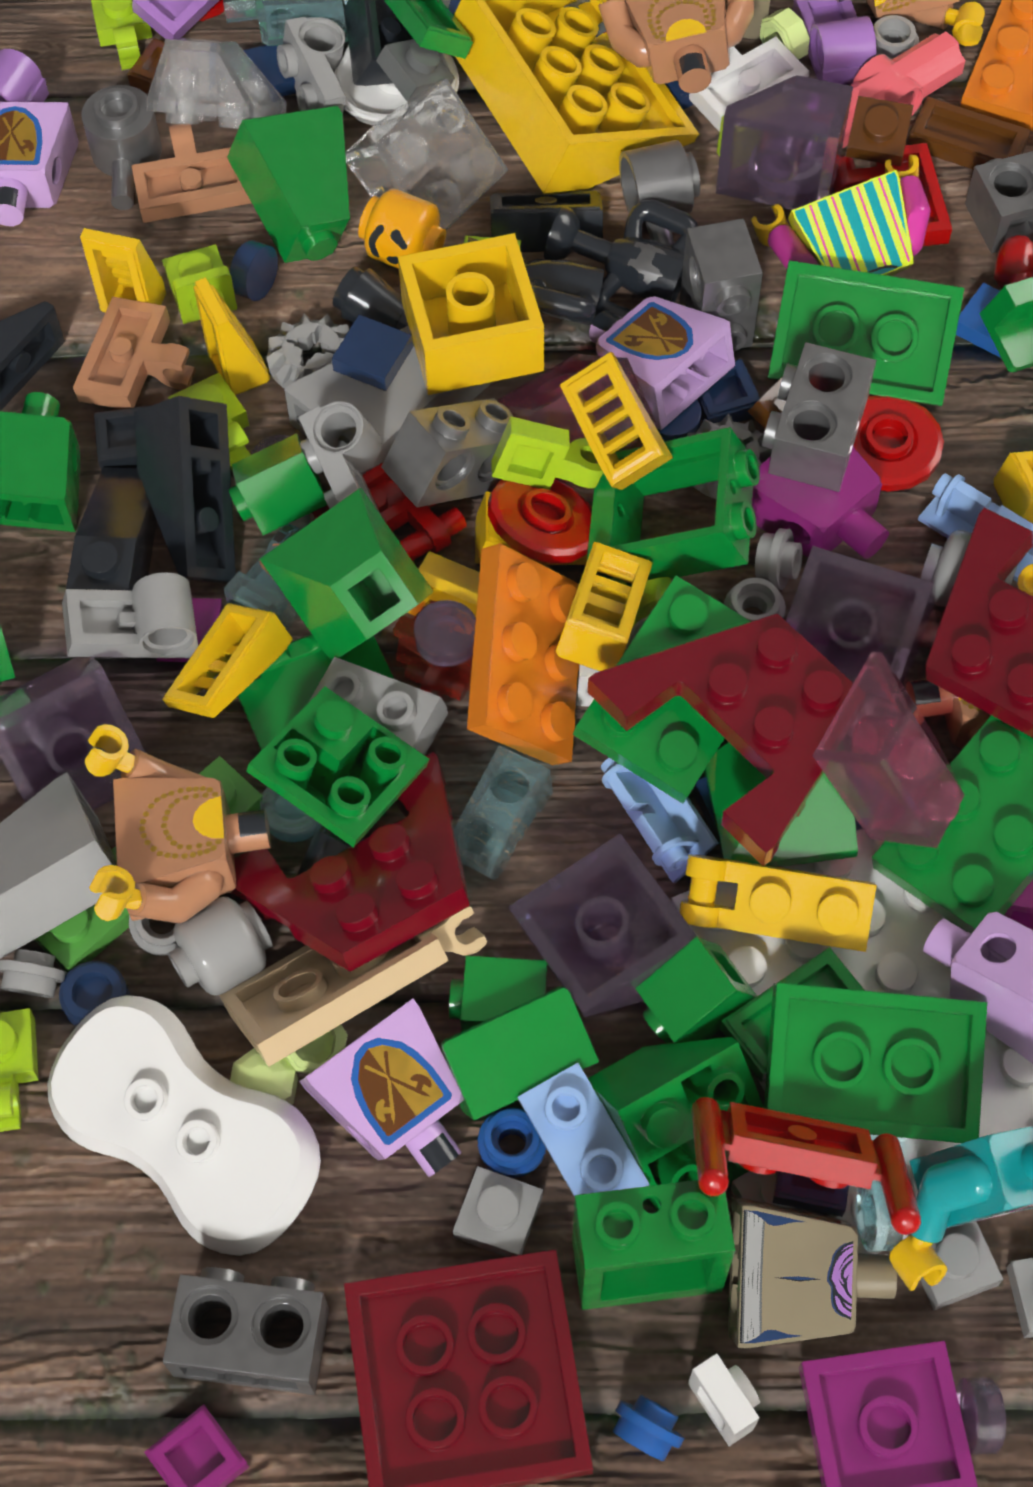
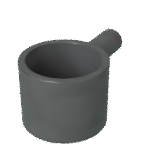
[81,85,162,210]
[619,140,700,246]

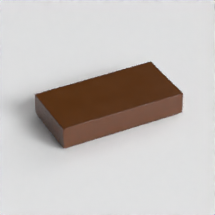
[907,97,1031,170]

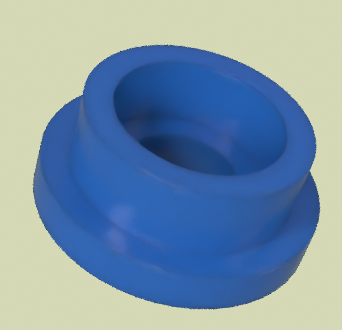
[478,1108,546,1178]
[612,1394,685,1461]

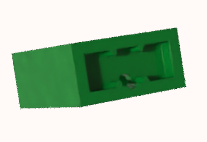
[587,427,760,586]
[572,1180,736,1310]

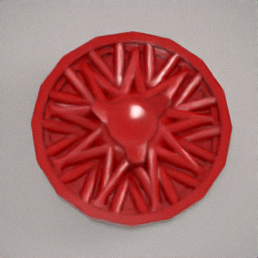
[853,395,944,492]
[488,478,592,564]

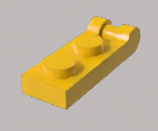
[678,854,877,952]

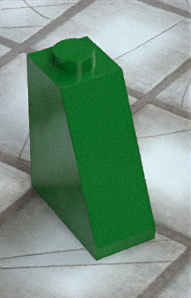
[227,106,350,263]

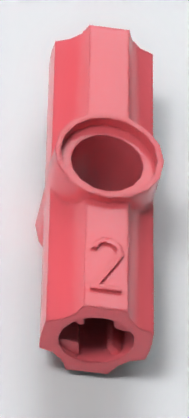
[810,32,966,151]

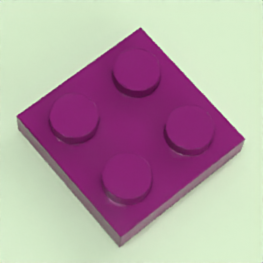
[798,1341,978,1487]

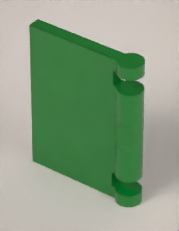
[237,634,394,750]

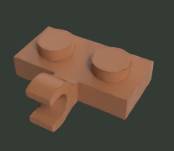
[131,122,251,223]
[73,297,196,409]

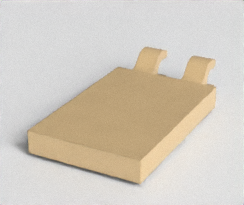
[219,906,487,1067]

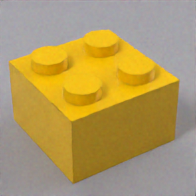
[398,233,544,395]

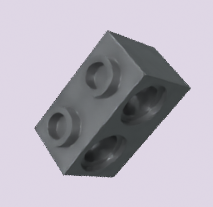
[965,151,1033,254]
[680,218,763,352]
[762,342,877,492]
[381,398,513,508]
[163,1267,329,1395]

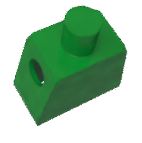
[0,392,81,532]

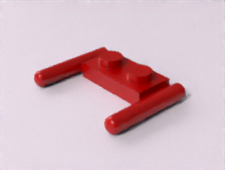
[692,1097,921,1235]

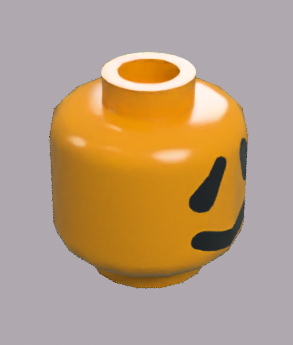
[358,188,446,269]

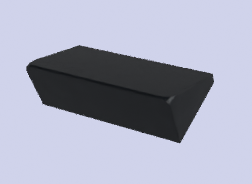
[345,0,413,86]
[490,191,603,252]

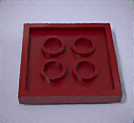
[344,1249,593,1487]

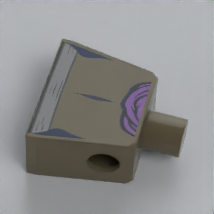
[728,1198,897,1348]

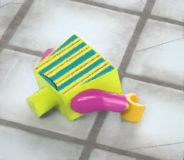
[751,155,931,276]

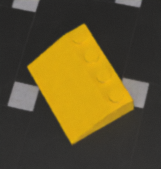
[454,0,699,193]

